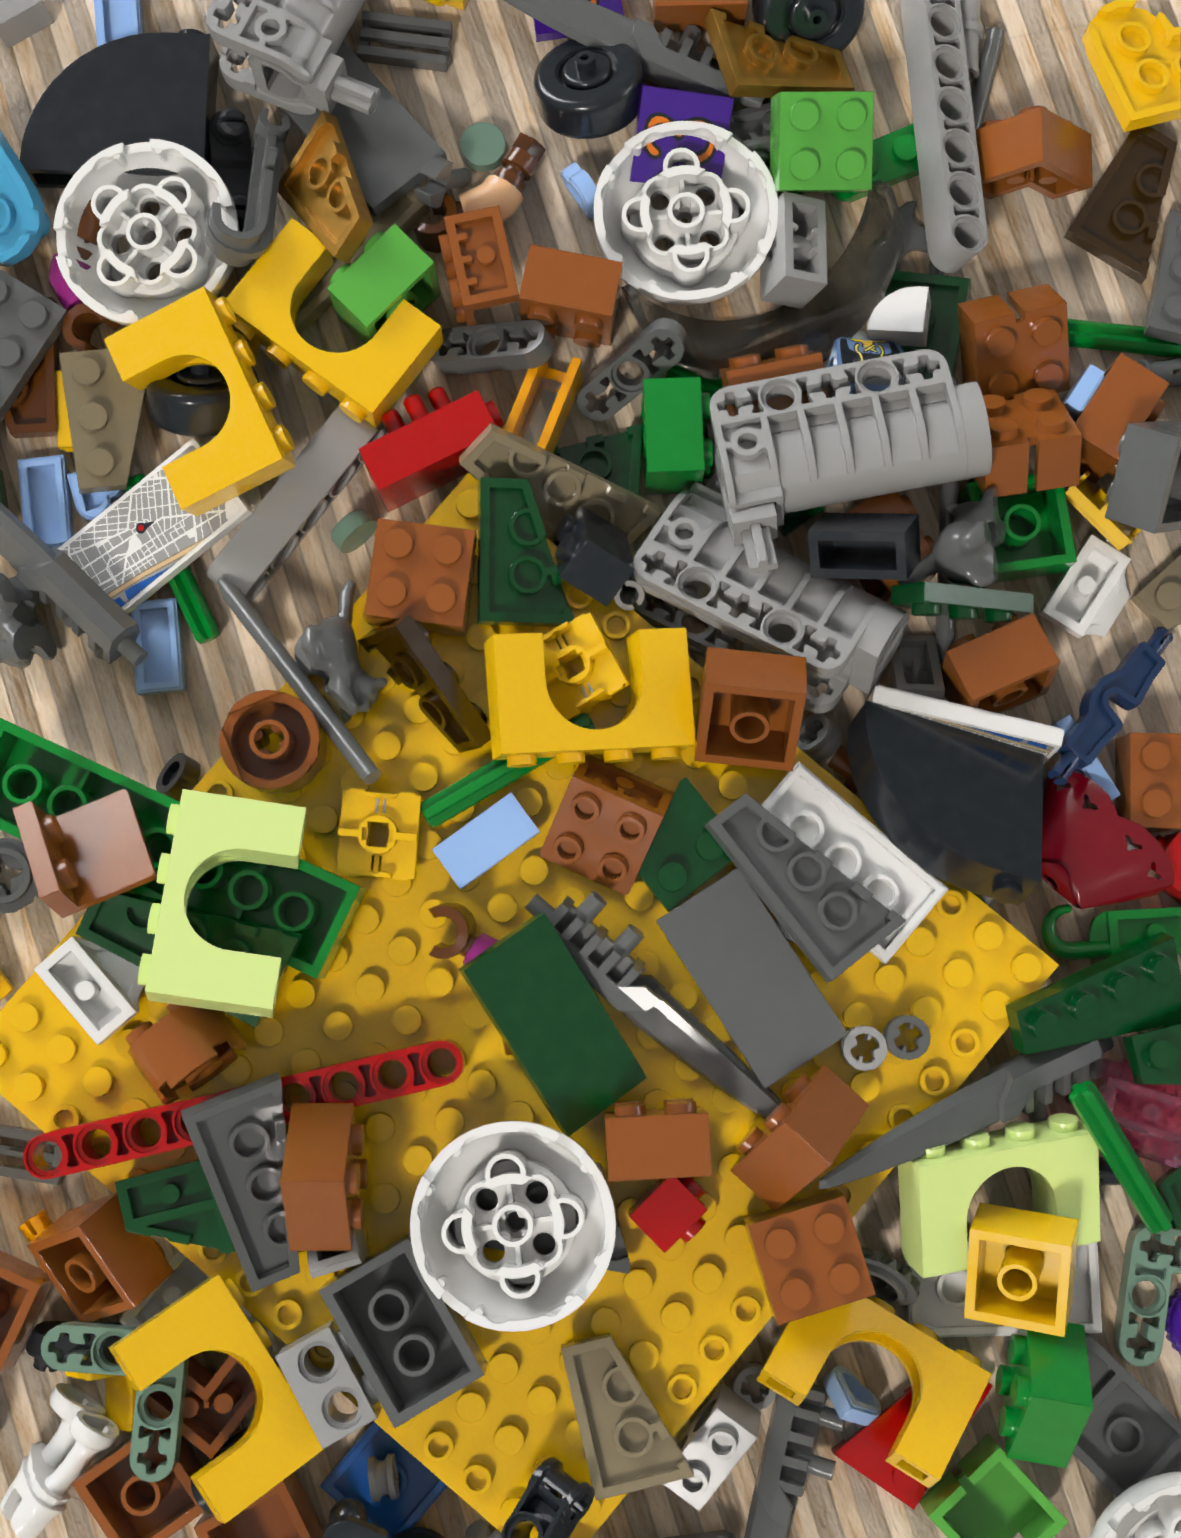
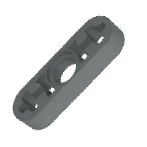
[577,318,687,421]
[431,320,555,375]

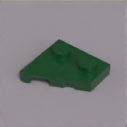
[638,777,731,912]
[115,1159,236,1254]

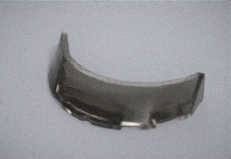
[621,179,906,382]

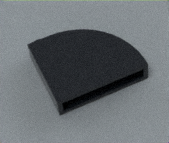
[20,29,219,188]
[847,701,1044,906]

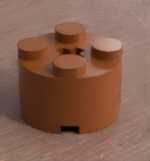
[219,690,327,794]
[125,1004,248,1104]

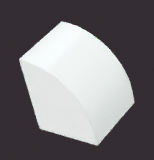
[867,286,931,347]

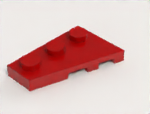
[831,1382,993,1510]

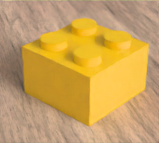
[964,1202,1079,1337]

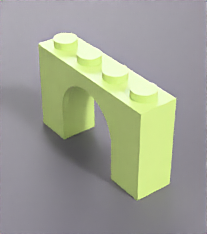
[138,789,306,1018]
[898,1113,1101,1279]

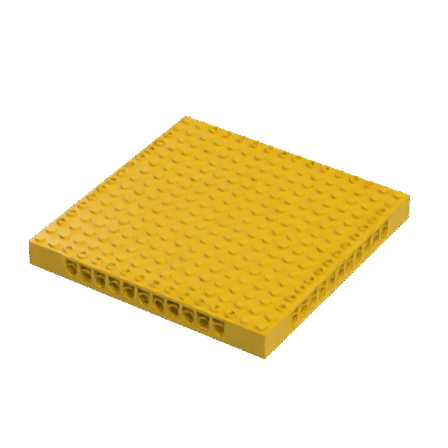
[0,473,1059,1538]

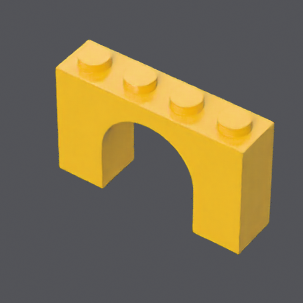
[226,218,444,428]
[104,286,296,517]
[484,628,696,768]
[108,1274,325,1524]
[756,1297,992,1488]

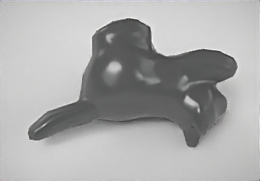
[897,486,1006,588]
[0,573,57,669]
[295,580,388,724]

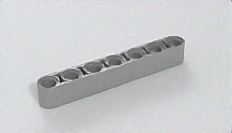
[900,0,988,273]

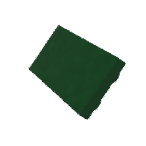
[458,912,647,1137]

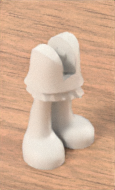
[0,1383,120,1538]

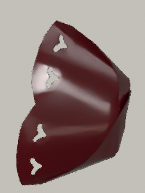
[1042,768,1174,909]

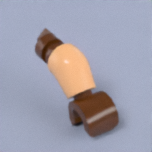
[414,132,546,253]

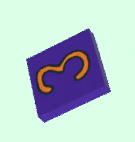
[629,85,734,192]

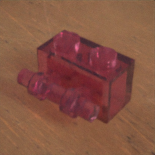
[1098,1058,1181,1168]

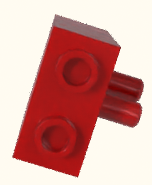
[358,386,504,512]

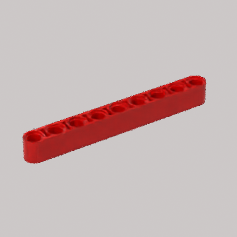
[23,1039,466,1179]

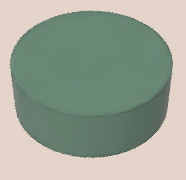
[460,122,506,172]
[331,509,377,553]

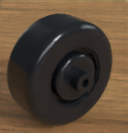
[752,0,865,52]
[533,39,645,139]
[146,365,259,437]

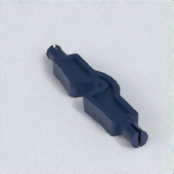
[1048,627,1173,786]

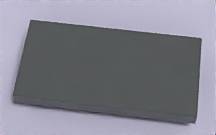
[279,41,448,217]
[656,869,848,1089]

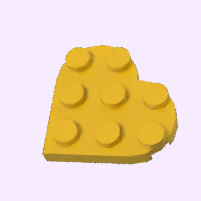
[1082,0,1181,132]

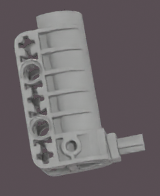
[206,0,381,115]
[710,349,992,577]
[633,472,909,713]

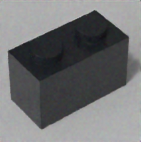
[553,504,635,607]
[808,513,921,580]

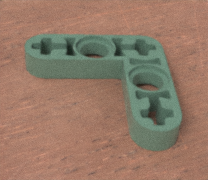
[1113,1223,1181,1367]
[41,1321,189,1482]

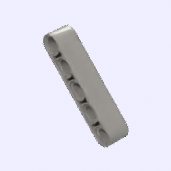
[207,406,385,602]

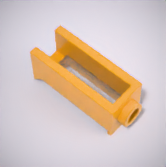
[504,357,583,453]

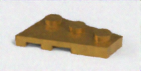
[704,8,854,98]
[278,110,373,264]

